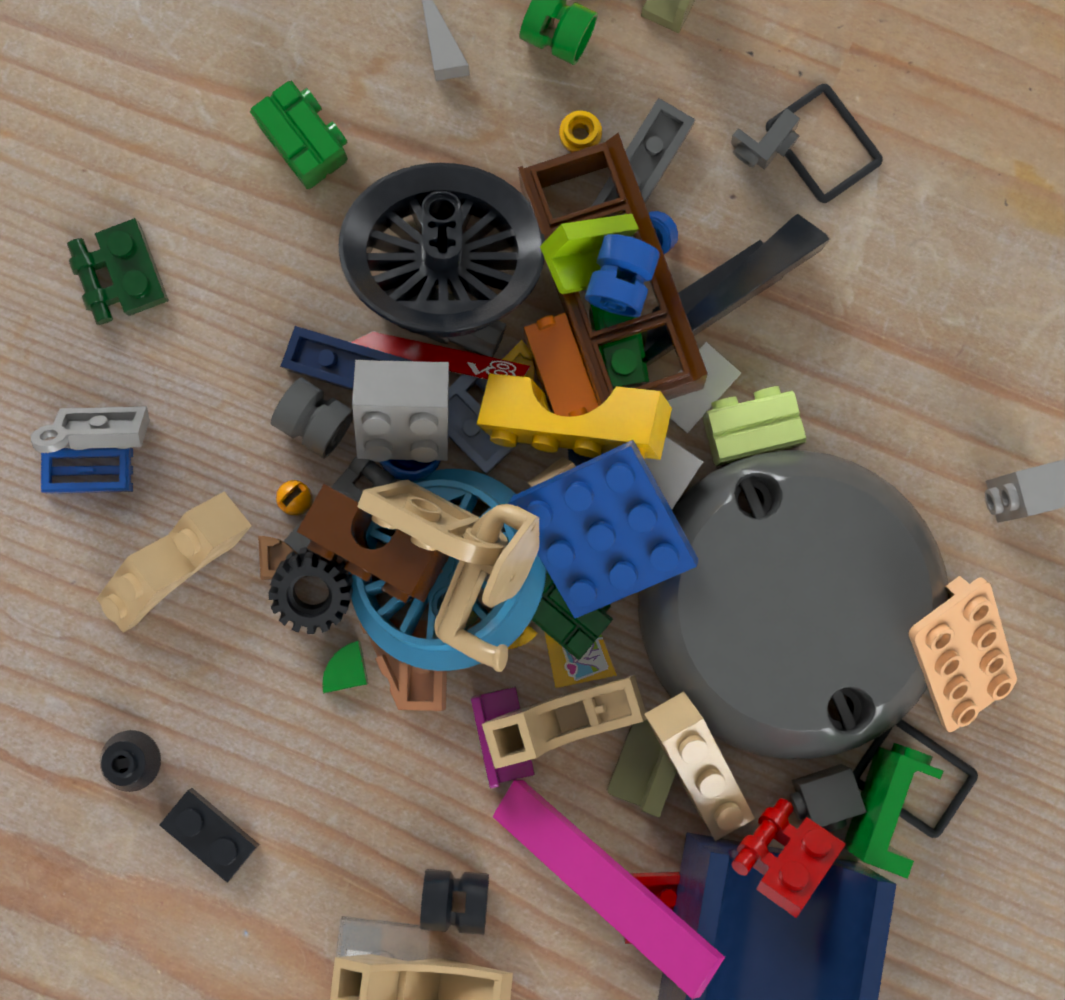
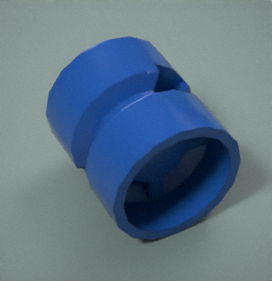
[585,234,660,317]

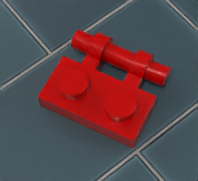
[731,798,846,918]

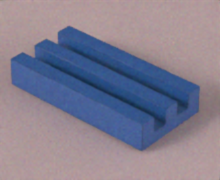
[41,448,133,494]

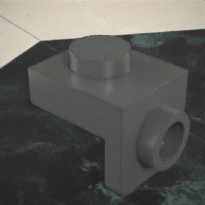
[731,108,800,170]

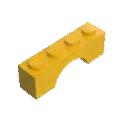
[476,373,672,460]

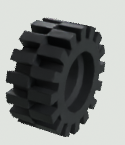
[268,547,353,634]

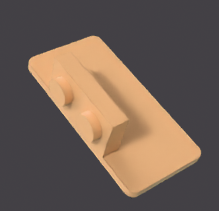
[909,576,1017,732]

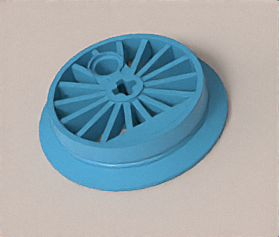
[348,469,547,671]

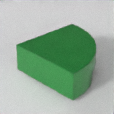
[322,641,369,694]

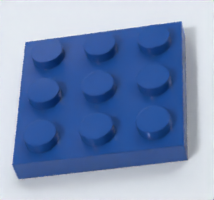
[508,440,699,619]

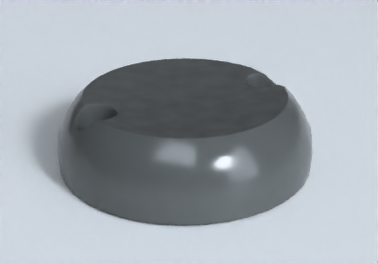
[638,451,949,759]

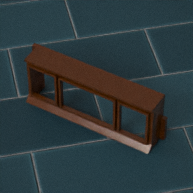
[518,132,708,406]

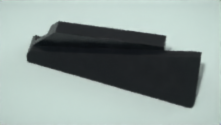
[643,214,830,366]

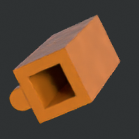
[524,313,599,417]

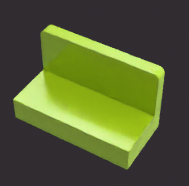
[540,213,639,294]

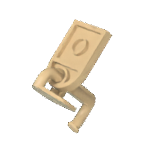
[357,479,539,672]

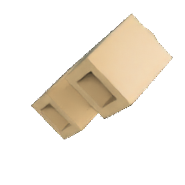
[644,691,755,841]

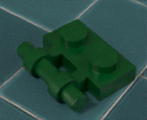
[67,218,169,325]

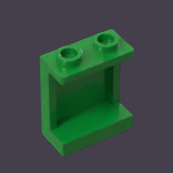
[844,743,944,879]

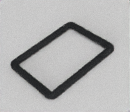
[766,84,883,203]
[853,719,978,838]

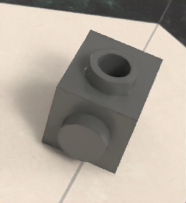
[789,764,866,832]

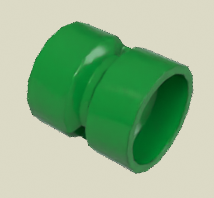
[519,0,598,65]

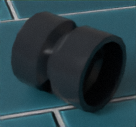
[420,869,489,935]

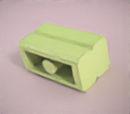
[703,386,806,466]

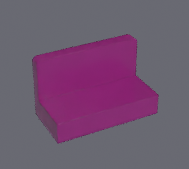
[471,686,535,789]

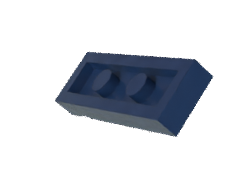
[280,326,412,391]

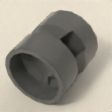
[271,377,353,459]

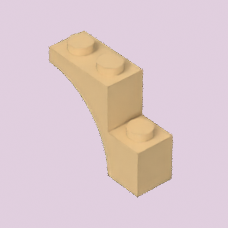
[96,491,252,633]
[330,954,513,1000]

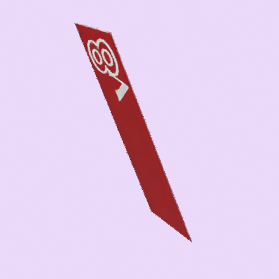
[351,331,531,380]

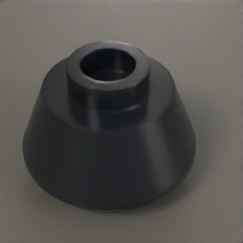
[100,730,161,792]

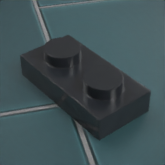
[159,788,260,883]

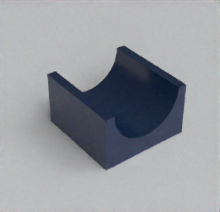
[658,832,897,1000]

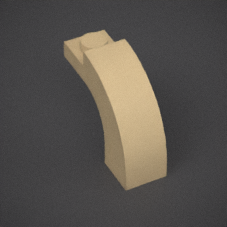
[482,675,647,769]

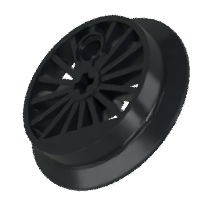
[338,163,545,338]

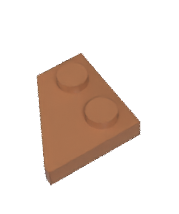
[360,620,447,711]

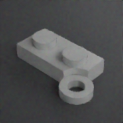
[31,406,150,453]

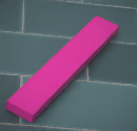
[492,780,725,999]

